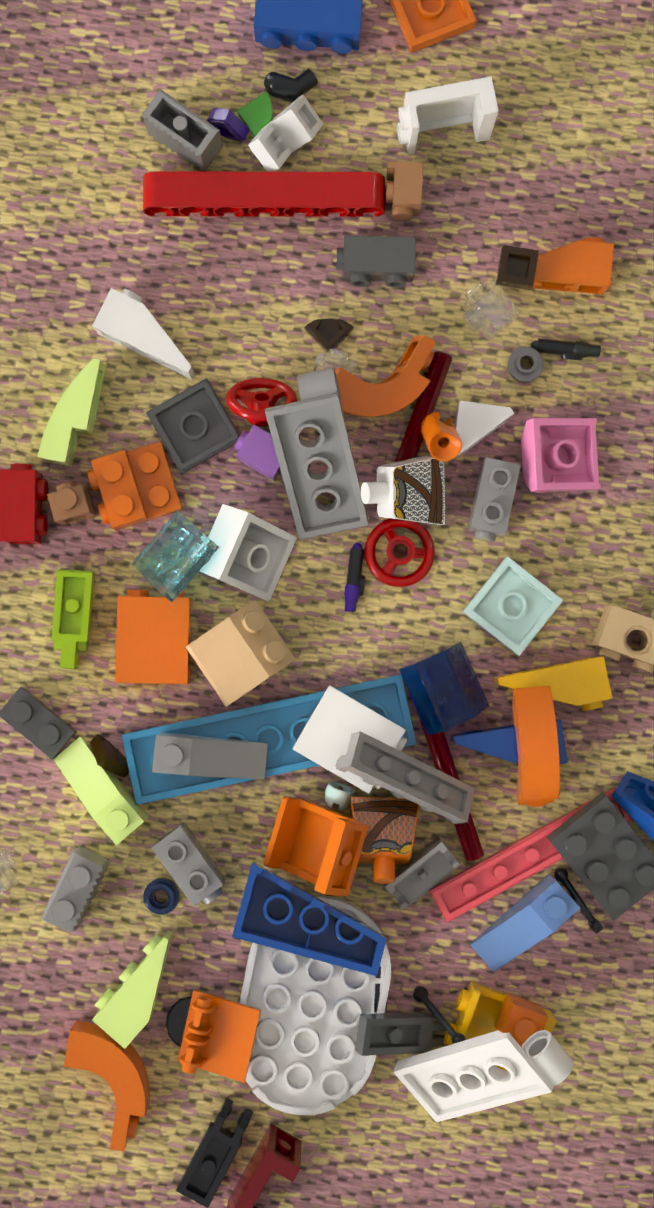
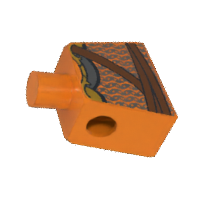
[350,797,419,884]

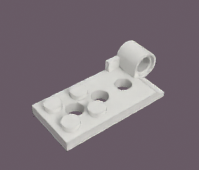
[393,1030,573,1122]

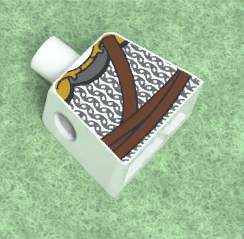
[361,456,445,525]

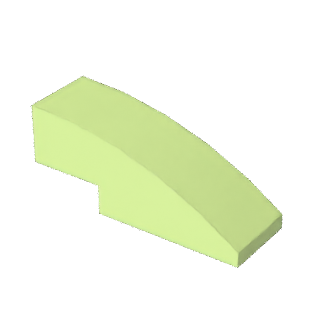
[37,359,106,467]

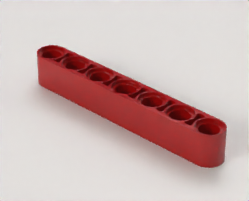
[143,171,385,217]

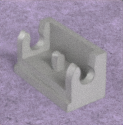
[384,836,461,910]

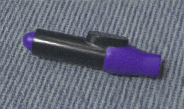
[344,543,365,612]

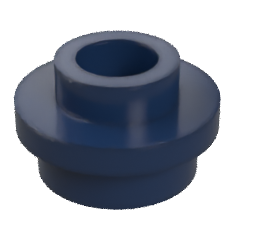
[143,878,180,915]

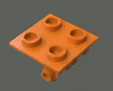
[178,990,261,1083]

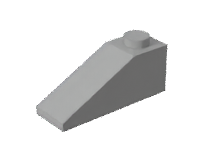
[152,732,268,779]

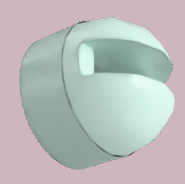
[324,781,355,811]

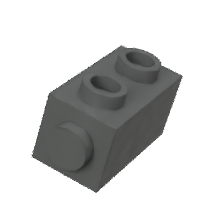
[336,236,416,287]

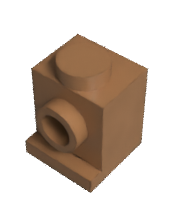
[385,161,424,221]
[47,481,96,526]

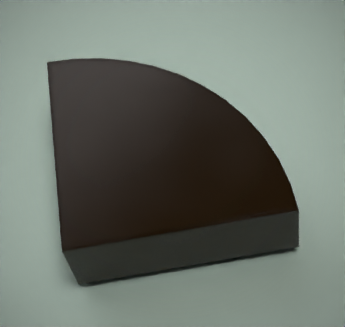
[304,318,354,354]
[90,734,129,778]

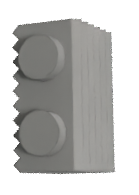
[142,90,223,171]
[41,846,110,933]

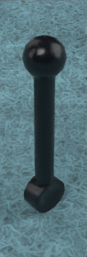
[554,868,603,934]
[413,986,466,1044]

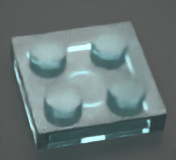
[132,510,219,602]

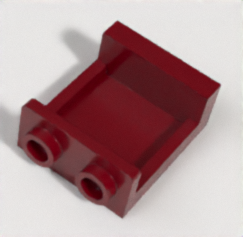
[227,1123,302,1208]

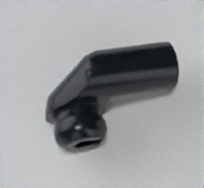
[264,68,318,102]

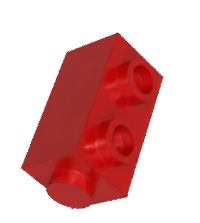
[0,463,49,544]

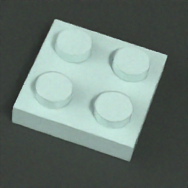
[462,556,563,656]

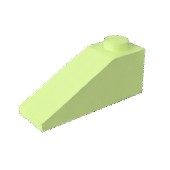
[53,736,150,846]

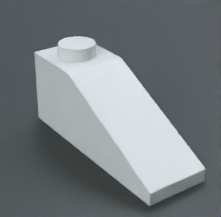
[92,288,195,379]

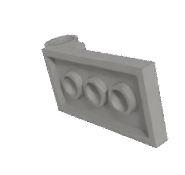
[265,367,369,540]

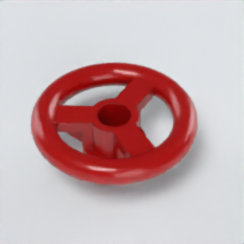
[226,378,297,427]
[365,518,435,587]

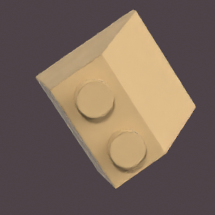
[186,600,296,707]

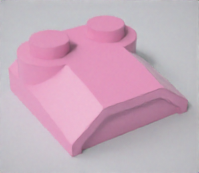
[521,418,601,493]

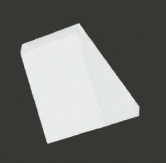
[453,401,514,461]

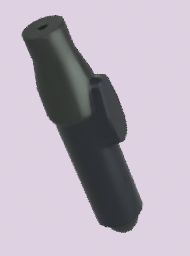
[531,338,601,360]

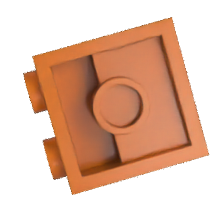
[87,441,183,531]

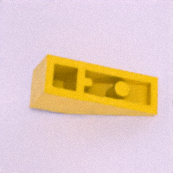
[493,656,613,711]

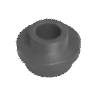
[507,347,543,383]

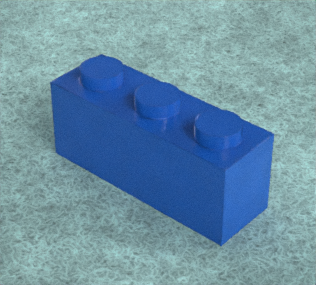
[254,0,363,54]

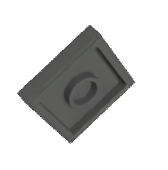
[146,378,240,475]

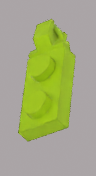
[51,569,95,669]

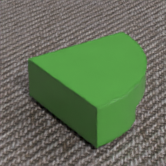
[238,91,273,137]

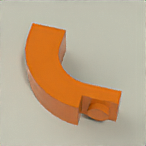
[334,335,436,417]
[512,686,560,807]
[64,1021,150,1151]

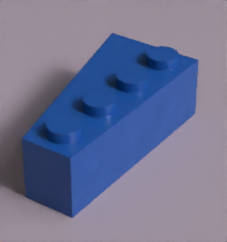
[232,862,386,976]

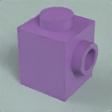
[234,425,281,481]

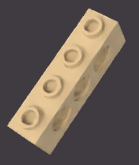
[591,605,654,674]

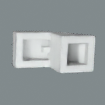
[248,95,323,172]

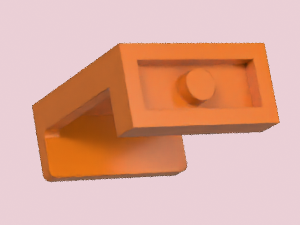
[115,590,193,684]
[263,796,369,896]

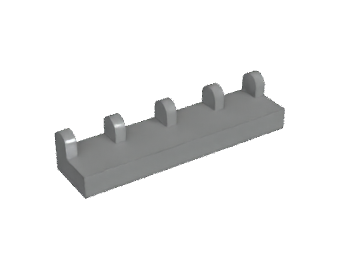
[336,731,475,824]

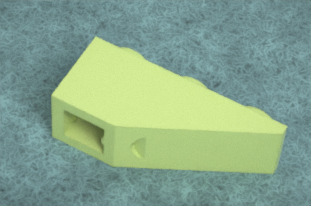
[92,930,172,1049]

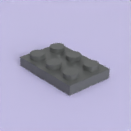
[547,792,654,920]

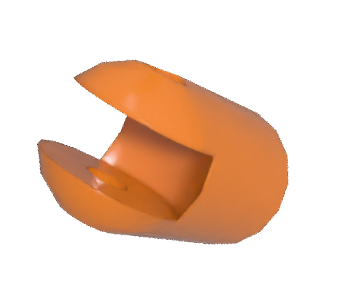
[421,411,462,462]

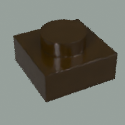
[495,245,539,290]

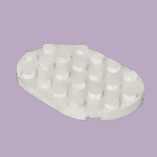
[239,895,391,1115]

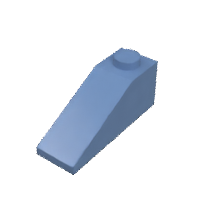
[470,874,580,972]

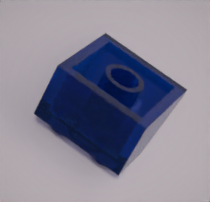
[399,641,489,735]

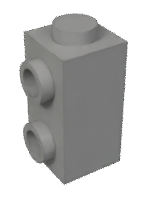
[467,457,521,542]
[151,822,226,906]

